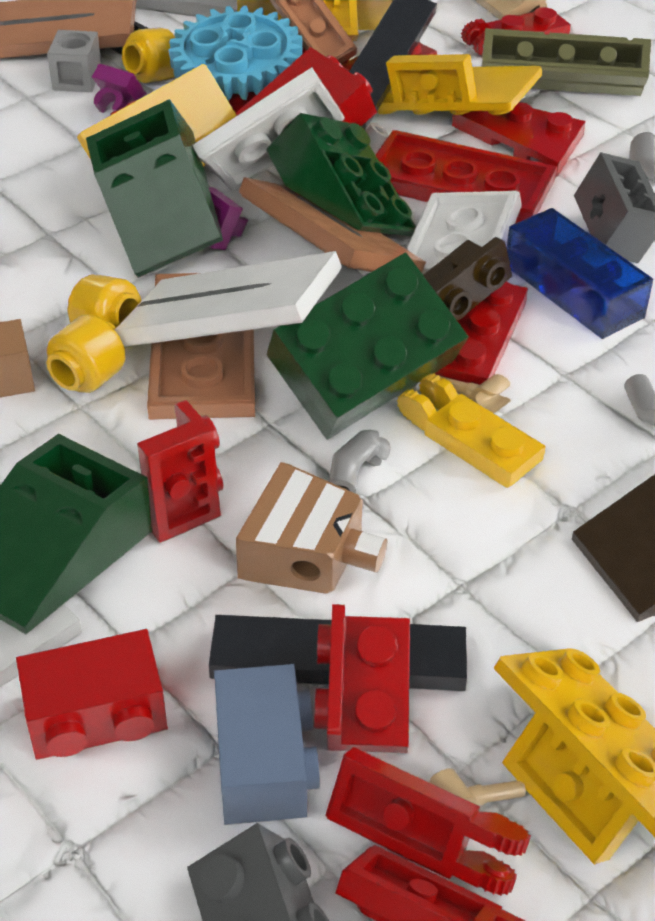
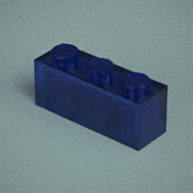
[506,208,654,340]

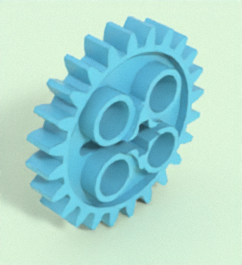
[169,6,303,100]

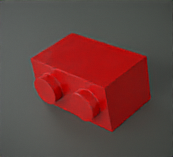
[16,629,168,760]

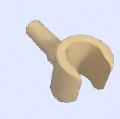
[440,374,511,413]
[429,768,526,806]

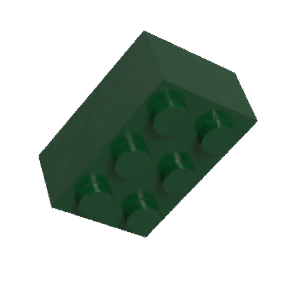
[266,252,469,440]

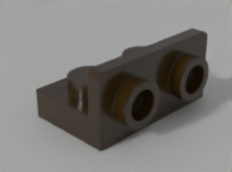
[423,237,512,321]

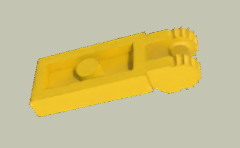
[396,373,546,488]

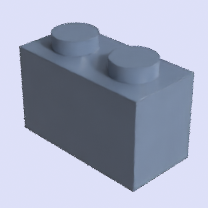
[214,664,320,825]

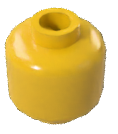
[122,27,175,83]
[67,274,141,328]
[46,315,126,393]

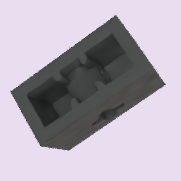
[574,152,655,263]

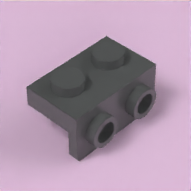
[187,823,329,921]

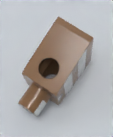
[236,462,388,594]

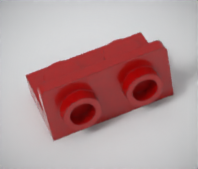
[137,400,224,543]
[314,604,410,753]

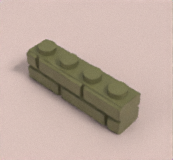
[481,28,651,96]

